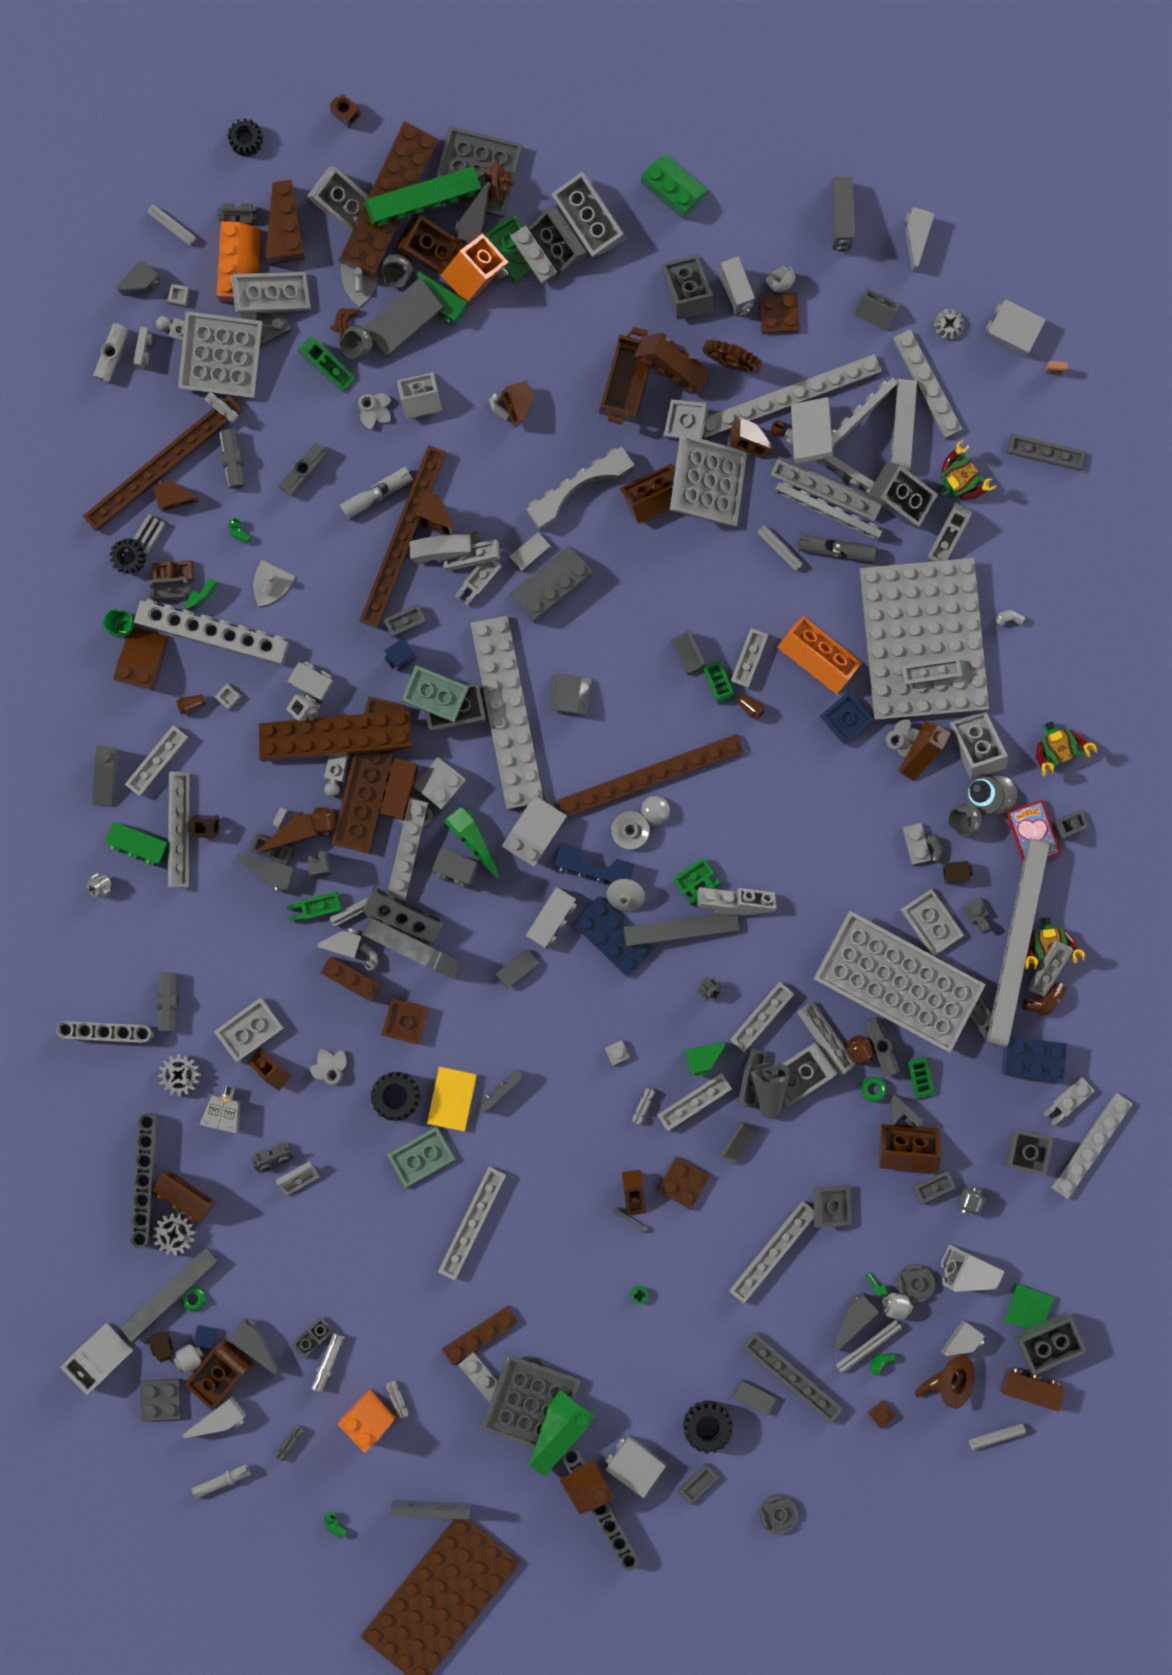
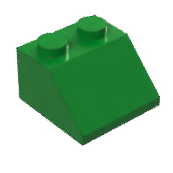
[684,1042,725,1077]

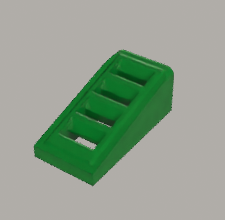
[703,660,735,705]
[906,1057,935,1099]

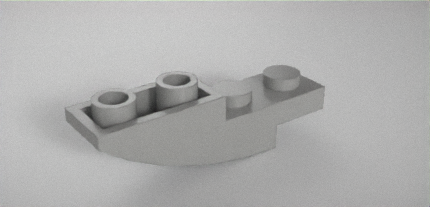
[697,887,776,915]

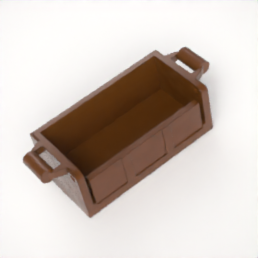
[599,327,651,425]

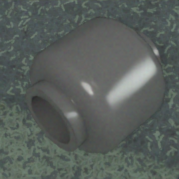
[957,1186,986,1216]

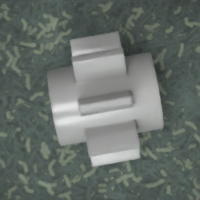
[87,873,111,898]

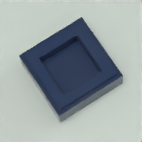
[194,1325,217,1349]

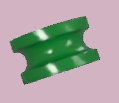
[631,1285,648,1304]

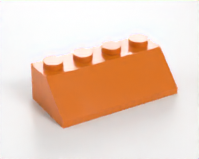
[217,221,262,303]
[777,616,863,694]

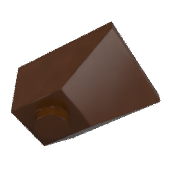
[560,1459,614,1514]

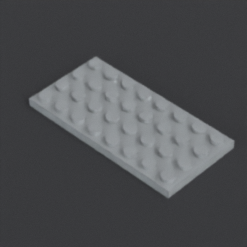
[813,911,986,1053]

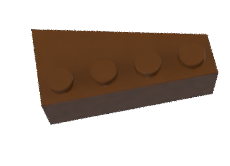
[266,179,306,266]
[634,333,711,394]

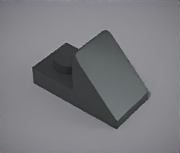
[1053,810,1089,839]
[890,1094,923,1127]

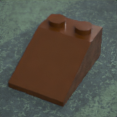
[395,215,466,275]
[113,628,169,691]
[184,1338,253,1411]

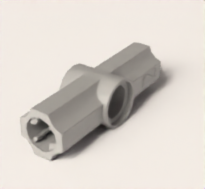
[93,323,129,383]

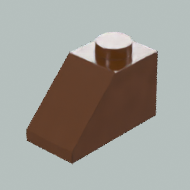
[501,381,534,428]
[730,418,773,459]
[153,480,198,511]
[248,1048,292,1091]
[622,1170,646,1215]

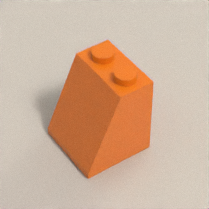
[441,234,508,303]
[337,1389,396,1453]

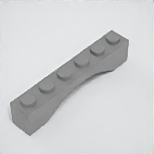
[527,447,635,531]

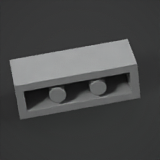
[526,887,577,948]

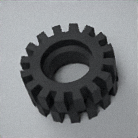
[227,118,263,157]
[110,538,148,574]

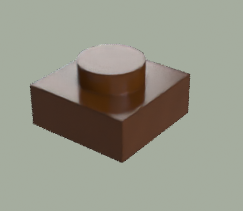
[868,1400,895,1429]

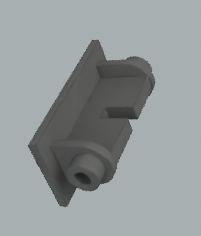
[218,203,258,223]
[252,1142,294,1172]

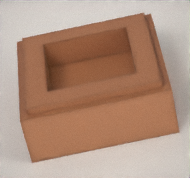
[1045,361,1068,375]

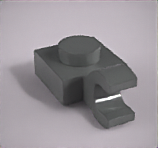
[962,897,990,933]

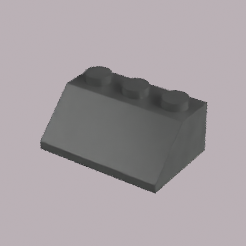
[528,205,590,277]

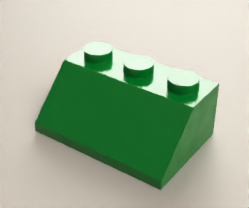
[641,154,708,219]

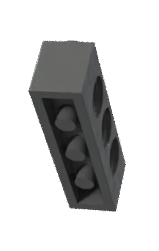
[363,886,443,945]

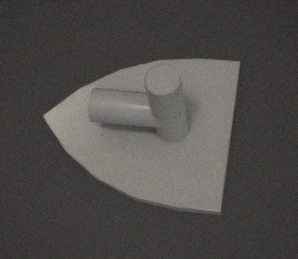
[341,264,379,307]
[253,560,295,607]

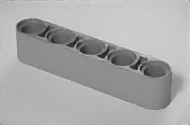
[890,379,917,472]
[56,1021,154,1043]

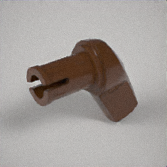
[1022,983,1067,1016]

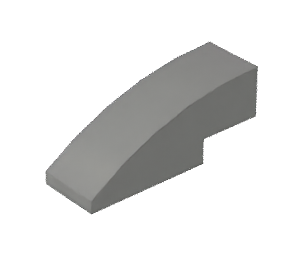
[410,534,471,564]

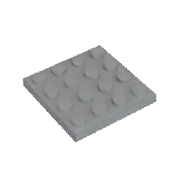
[178,311,263,398]
[670,434,747,527]

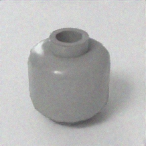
[882,1293,913,1320]
[173,1344,204,1374]

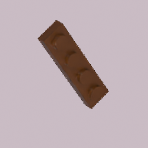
[442,1306,518,1366]

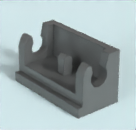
[148,577,191,602]
[308,851,332,877]

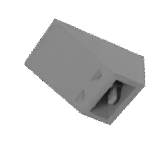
[60,1322,133,1395]

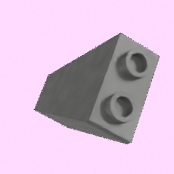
[832,177,855,252]

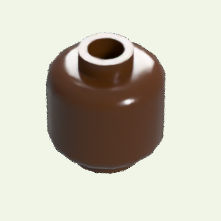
[310,807,336,836]
[846,1035,875,1065]

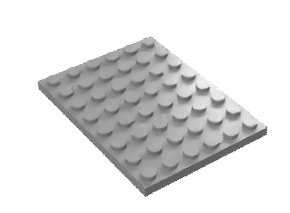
[859,558,989,720]

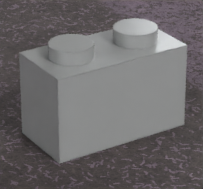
[287,661,334,702]

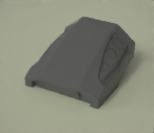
[548,673,592,716]

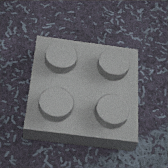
[664,399,709,440]

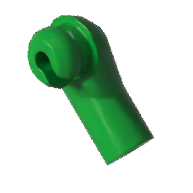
[229,517,251,544]
[870,1353,895,1375]
[325,1512,347,1539]

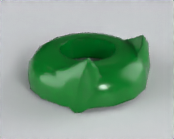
[861,1076,886,1102]
[181,1286,207,1312]

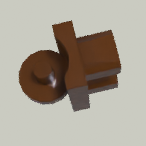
[484,162,514,202]

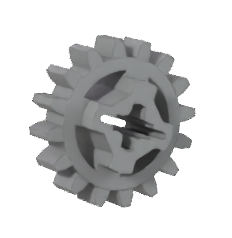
[158,1054,201,1096]
[152,1213,196,1256]

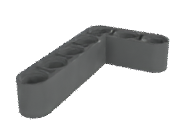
[362,918,462,979]

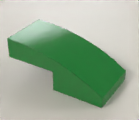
[184,578,219,611]

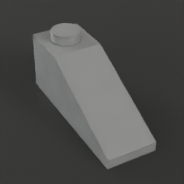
[904,207,935,272]
[928,502,972,561]
[183,1396,246,1438]

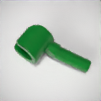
[866,1273,887,1297]

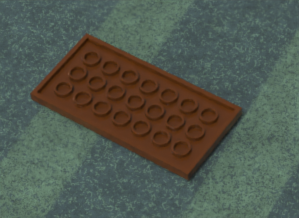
[360,1519,520,1675]

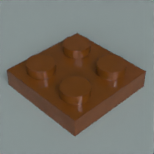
[759,293,800,334]
[382,998,429,1045]
[657,1157,710,1210]

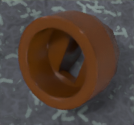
[771,420,786,437]

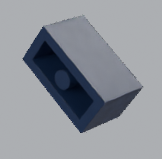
[384,638,417,671]

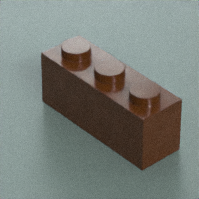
[379,758,419,821]
[320,956,382,1002]
[999,1367,1066,1412]

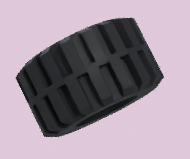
[371,1072,420,1121]
[683,1400,733,1454]

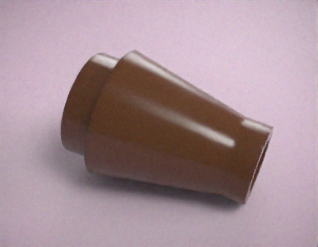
[176,694,206,715]
[736,694,766,720]

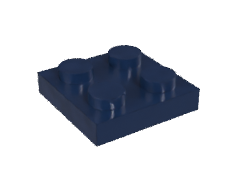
[819,691,874,745]

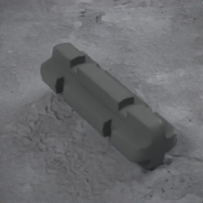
[275,1425,304,1461]

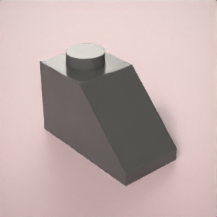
[116,259,161,295]

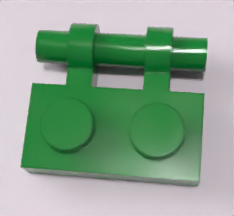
[672,857,722,906]

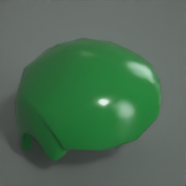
[103,609,134,638]

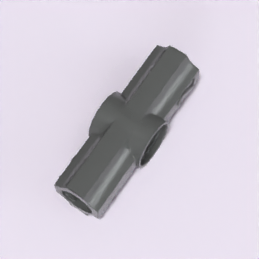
[220,429,245,489]
[279,442,328,497]
[157,973,179,1031]
[864,1016,900,1077]

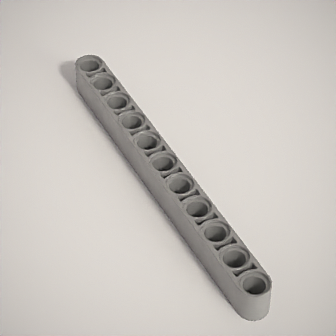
[987,838,1049,1047]

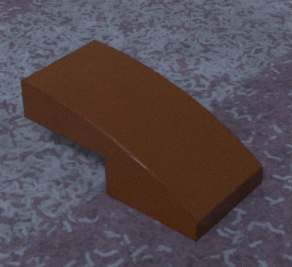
[152,560,195,580]

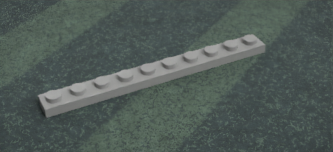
[703,354,882,439]

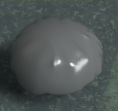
[380,254,413,288]
[339,325,373,360]
[949,804,982,838]

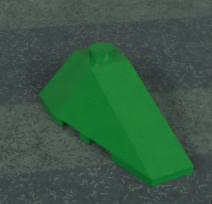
[444,807,500,879]
[528,1390,595,1477]

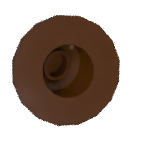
[915,1354,975,1409]

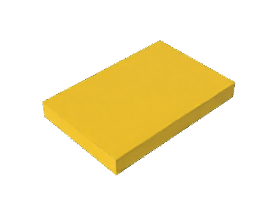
[427,1067,477,1132]

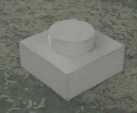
[605,1040,630,1066]

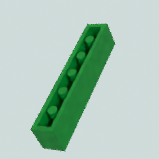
[364,166,481,227]

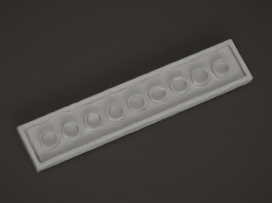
[470,616,544,810]

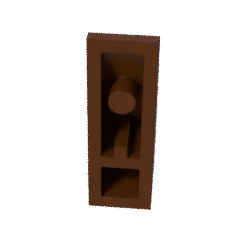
[898,721,951,781]
[258,812,317,854]

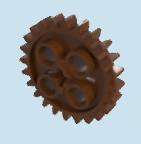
[702,339,763,374]

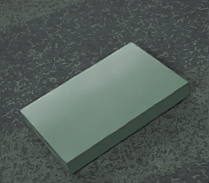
[401,665,469,723]
[387,1126,456,1189]

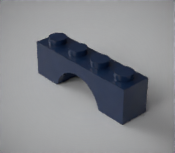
[555,843,635,884]

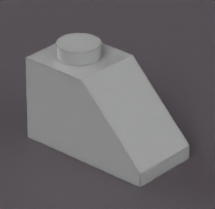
[317,928,363,959]
[941,1320,985,1356]

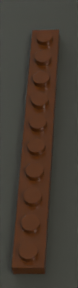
[83,395,242,532]
[360,445,446,629]
[558,734,743,818]

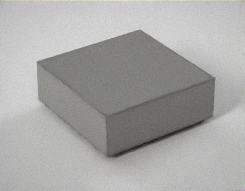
[167,284,190,307]
[215,683,242,710]
[272,808,289,828]

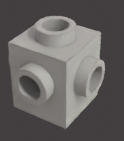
[286,694,321,721]

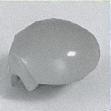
[765,266,796,293]
[641,795,670,827]

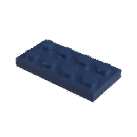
[572,896,654,977]

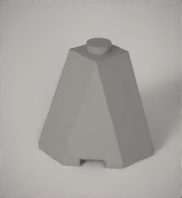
[941,1244,1005,1292]

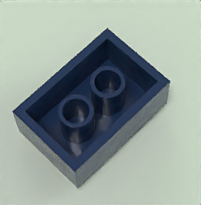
[1001,1037,1067,1082]

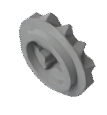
[934,309,964,339]

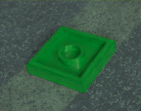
[1004,1284,1054,1329]

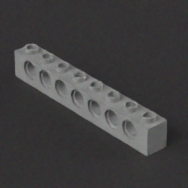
[134,599,290,666]

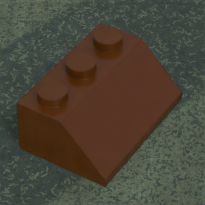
[620,464,675,524]
[415,493,456,535]
[879,1124,941,1173]
[152,1170,216,1223]

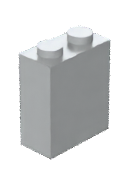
[719,256,755,316]
[985,299,1046,358]
[604,1435,666,1498]

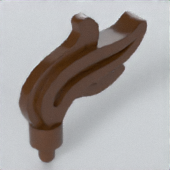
[330,308,361,340]

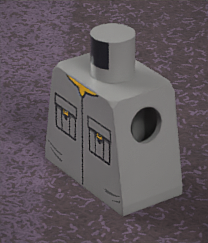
[200,1086,241,1133]

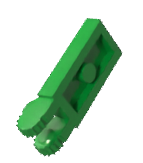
[286,891,343,922]

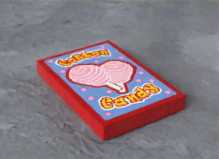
[1005,800,1061,862]

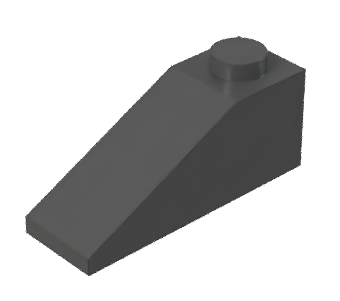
[455,182,491,242]
[93,745,120,807]
[236,854,295,893]
[832,1293,879,1352]
[228,1318,279,1375]

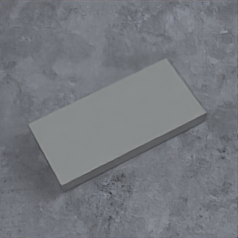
[231,272,311,313]
[791,397,833,464]

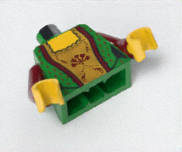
[936,440,997,500]
[1036,721,1097,776]
[1025,917,1085,969]

